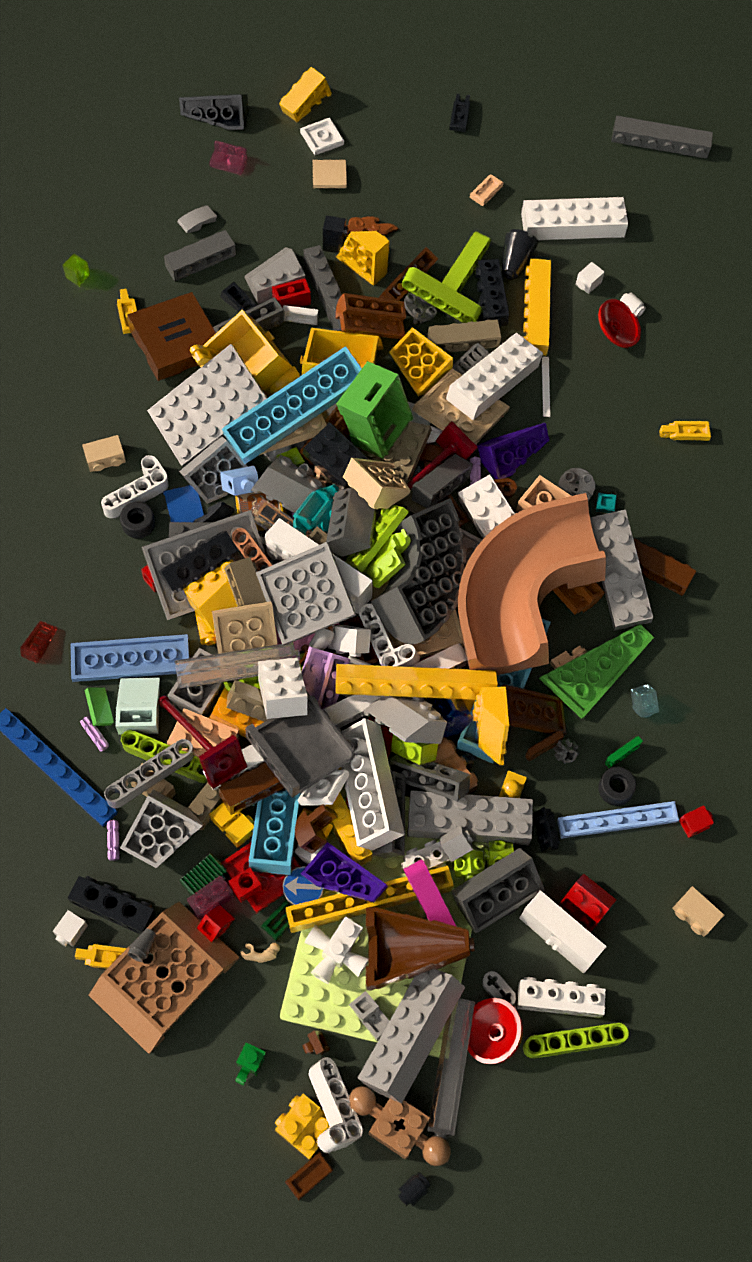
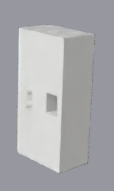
[519,890,606,974]

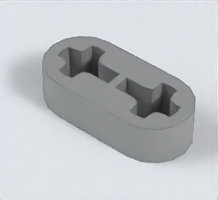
[482,971,516,1005]

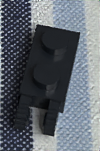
[449,93,470,132]

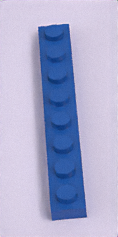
[0,708,118,827]

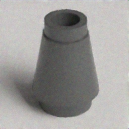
[128,928,156,962]

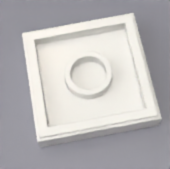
[300,118,344,155]
[298,769,350,806]

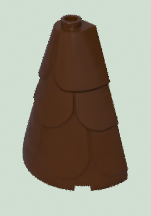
[366,907,475,990]

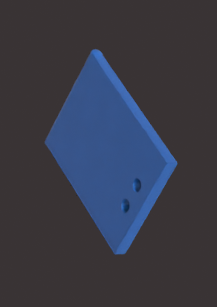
[163,485,204,522]

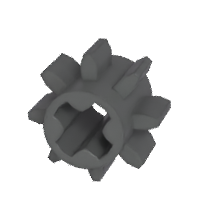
[553,738,579,764]

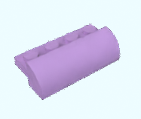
[301,646,350,710]

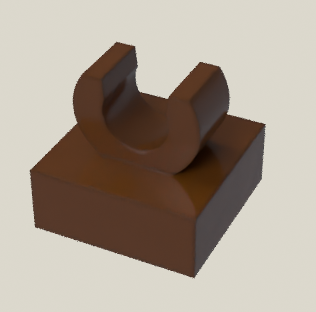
[302,1030,330,1055]

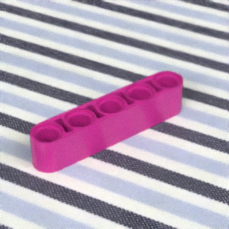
[403,859,457,927]

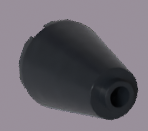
[502,229,538,280]

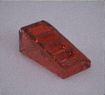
[20,621,57,663]

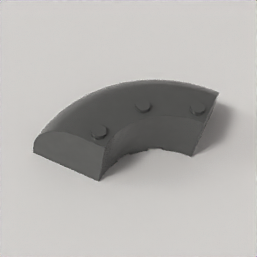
[371,498,466,644]

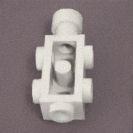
[401,840,450,871]

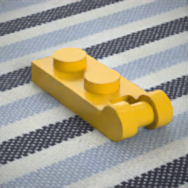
[190,345,221,366]

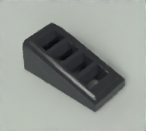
[220,282,257,312]

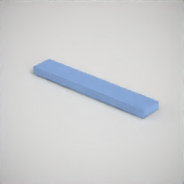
[557,801,679,839]

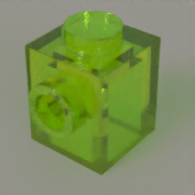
[63,254,90,286]

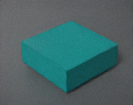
[596,493,617,513]

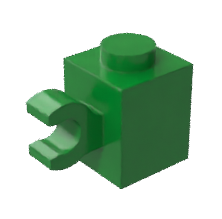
[235,1042,266,1086]

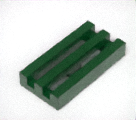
[261,899,293,941]

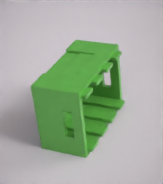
[336,361,413,459]

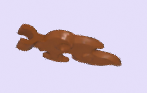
[346,216,398,235]

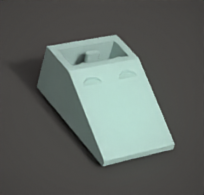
[116,678,160,735]

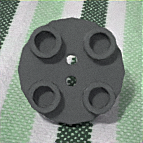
[404,293,437,324]
[558,468,595,501]

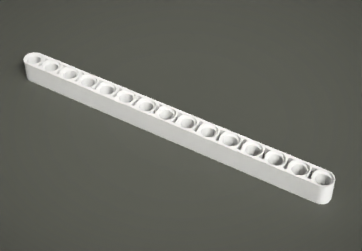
[203,643,468,790]

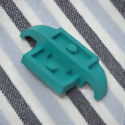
[293,484,339,536]

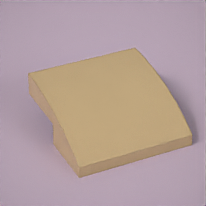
[313,160,346,188]

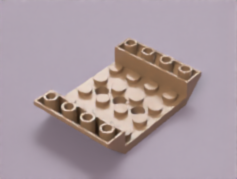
[89,902,239,1055]

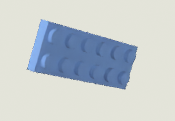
[71,634,190,682]

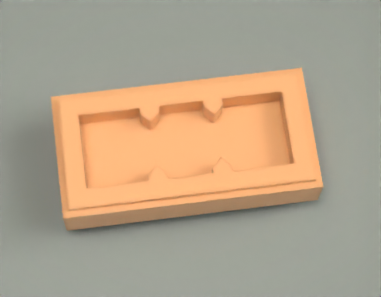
[470,174,504,206]

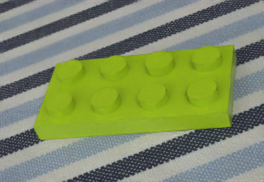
[345,505,409,572]

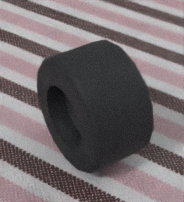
[120,502,155,538]
[598,767,637,806]

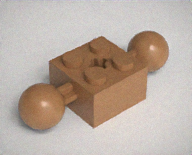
[349,1087,451,1166]

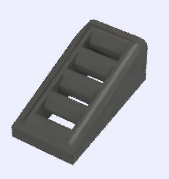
[452,343,489,375]

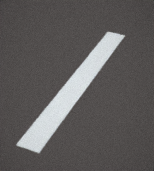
[542,357,550,417]

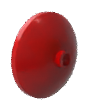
[598,299,641,348]
[463,998,523,1064]

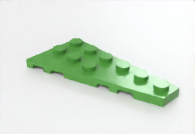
[539,624,654,719]

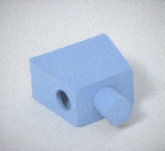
[220,466,258,495]

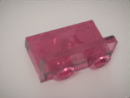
[209,141,247,175]
[187,876,234,921]

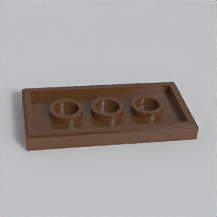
[500,684,567,735]

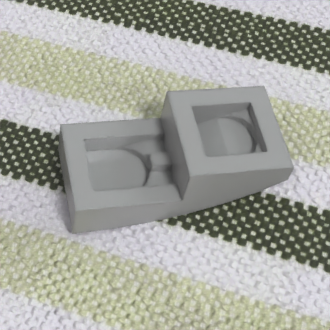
[178,205,217,233]
[349,991,389,1042]

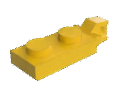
[117,289,137,334]
[659,421,711,441]
[75,944,127,969]

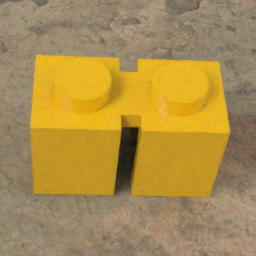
[210,803,254,848]

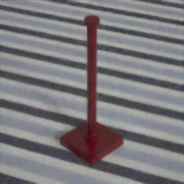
[382,421,478,509]
[158,695,247,789]

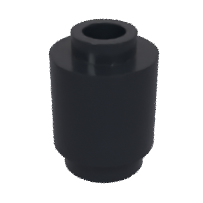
[398,1172,431,1207]

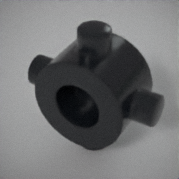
[463,752,477,768]

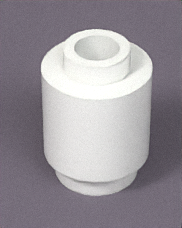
[620,292,646,318]

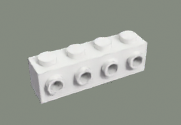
[517,977,605,1018]

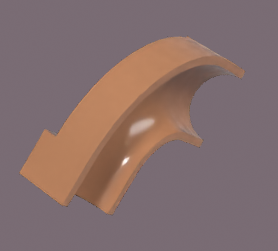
[458,493,606,676]

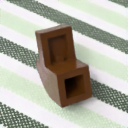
[295,804,337,854]

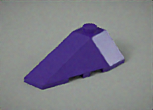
[478,423,549,479]
[301,842,387,902]

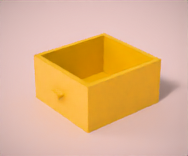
[192,310,292,392]
[300,328,378,375]

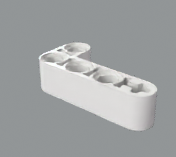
[101,455,169,518]
[359,604,420,667]
[309,1057,363,1153]

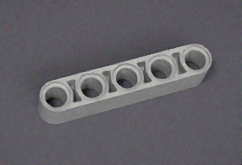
[104,739,194,808]

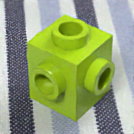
[483,840,514,868]
[454,849,484,882]

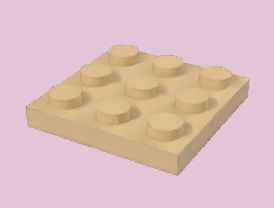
[212,601,279,668]

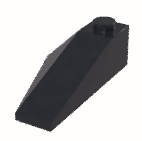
[179,94,249,130]

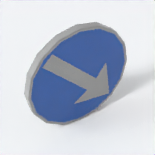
[283,866,324,905]

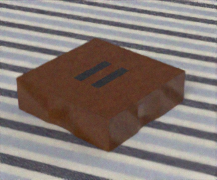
[127,292,216,381]

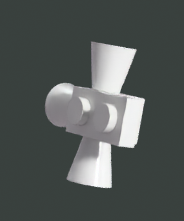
[305,917,369,984]

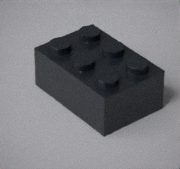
[303,422,369,490]

